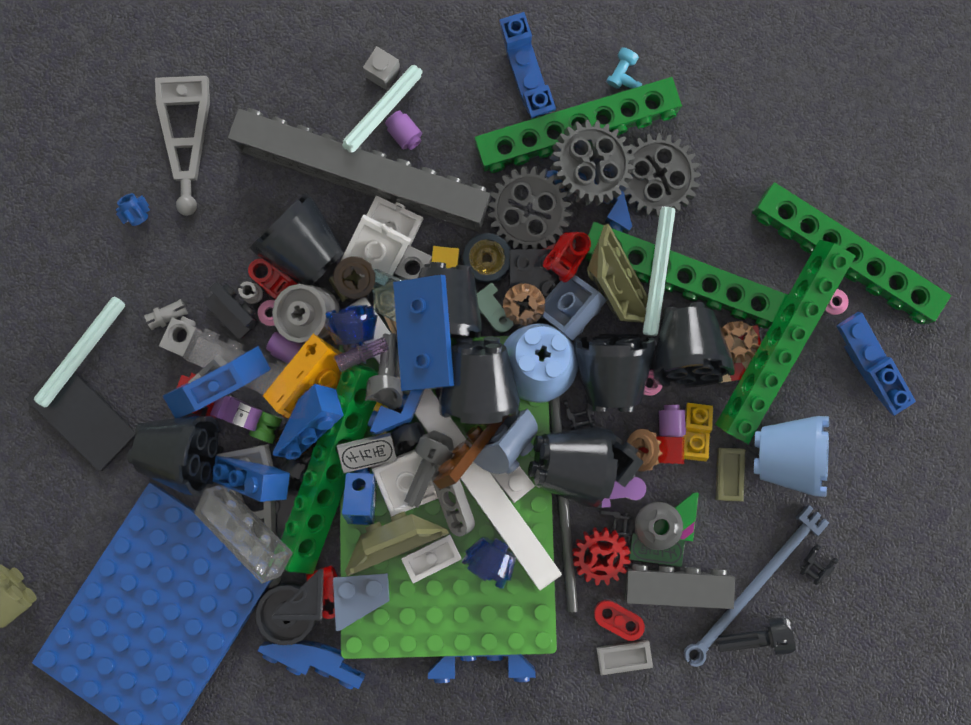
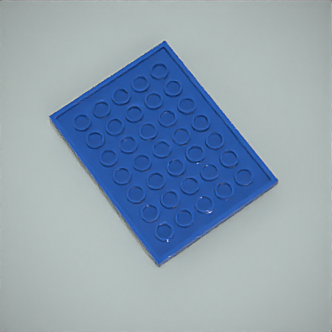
[32,483,281,725]

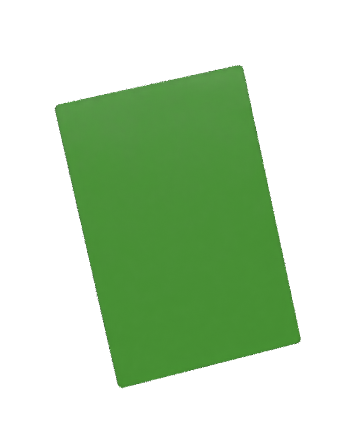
[340,336,557,659]

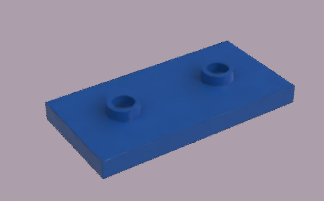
[393,275,454,391]

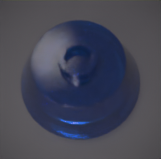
[324,305,378,348]
[461,536,516,589]

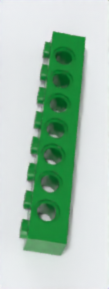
[475,77,682,173]
[752,182,952,325]
[585,222,788,329]
[715,240,855,444]
[274,362,378,574]

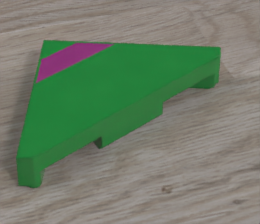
[653,492,699,541]

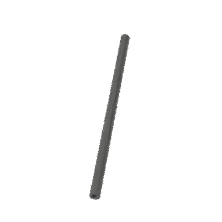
[549,397,578,612]

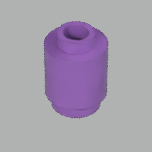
[385,110,422,150]
[266,331,304,364]
[659,405,686,437]

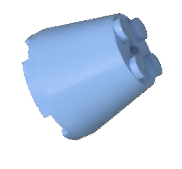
[504,323,578,403]
[754,416,829,497]

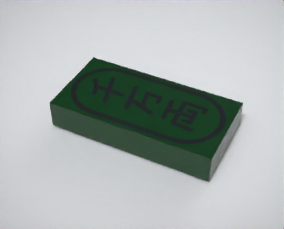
[629,533,685,567]

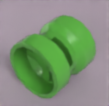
[248,412,282,444]

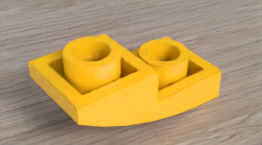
[683,403,713,462]

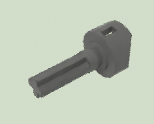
[365,333,403,410]
[404,431,454,508]

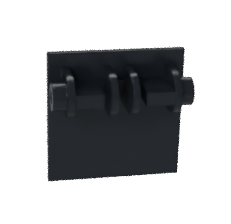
[510,249,560,302]

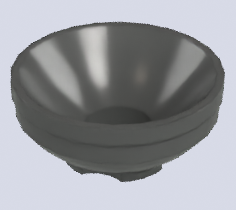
[634,502,683,550]

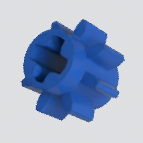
[116,193,150,226]

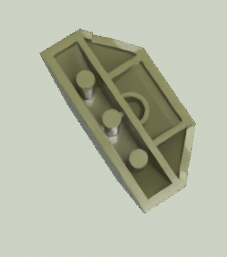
[587,224,648,323]
[345,511,449,576]

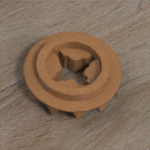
[503,284,545,326]
[721,321,759,363]
[627,429,662,471]

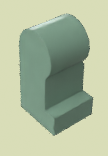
[477,283,514,333]

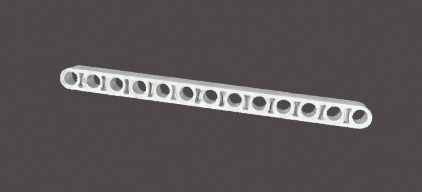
[342,297,562,591]

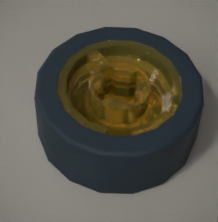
[462,233,510,284]

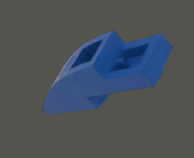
[836,312,916,416]
[258,640,366,689]

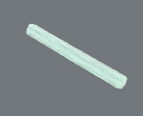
[342,65,422,153]
[643,207,675,336]
[34,297,125,407]

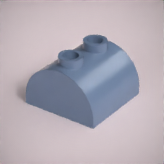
[542,275,607,341]
[473,409,538,474]

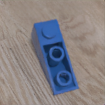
[273,384,343,460]
[213,456,290,502]

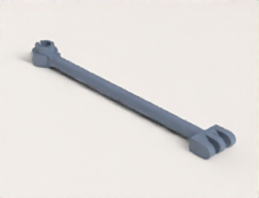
[683,504,829,667]

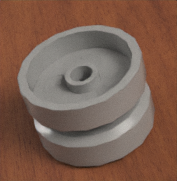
[272,284,341,343]

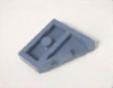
[333,573,390,631]

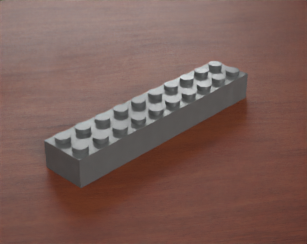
[228,108,490,233]

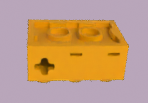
[263,333,353,419]

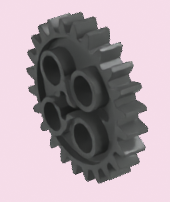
[550,120,635,206]
[624,133,701,218]
[488,166,572,249]

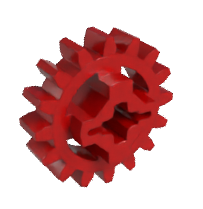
[572,527,630,585]

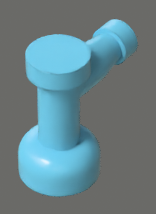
[606,47,642,89]

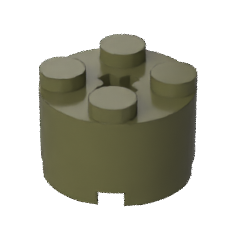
[0,564,37,628]

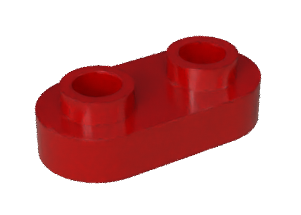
[594,600,645,641]

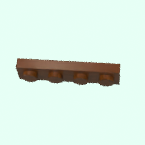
[433,415,509,489]

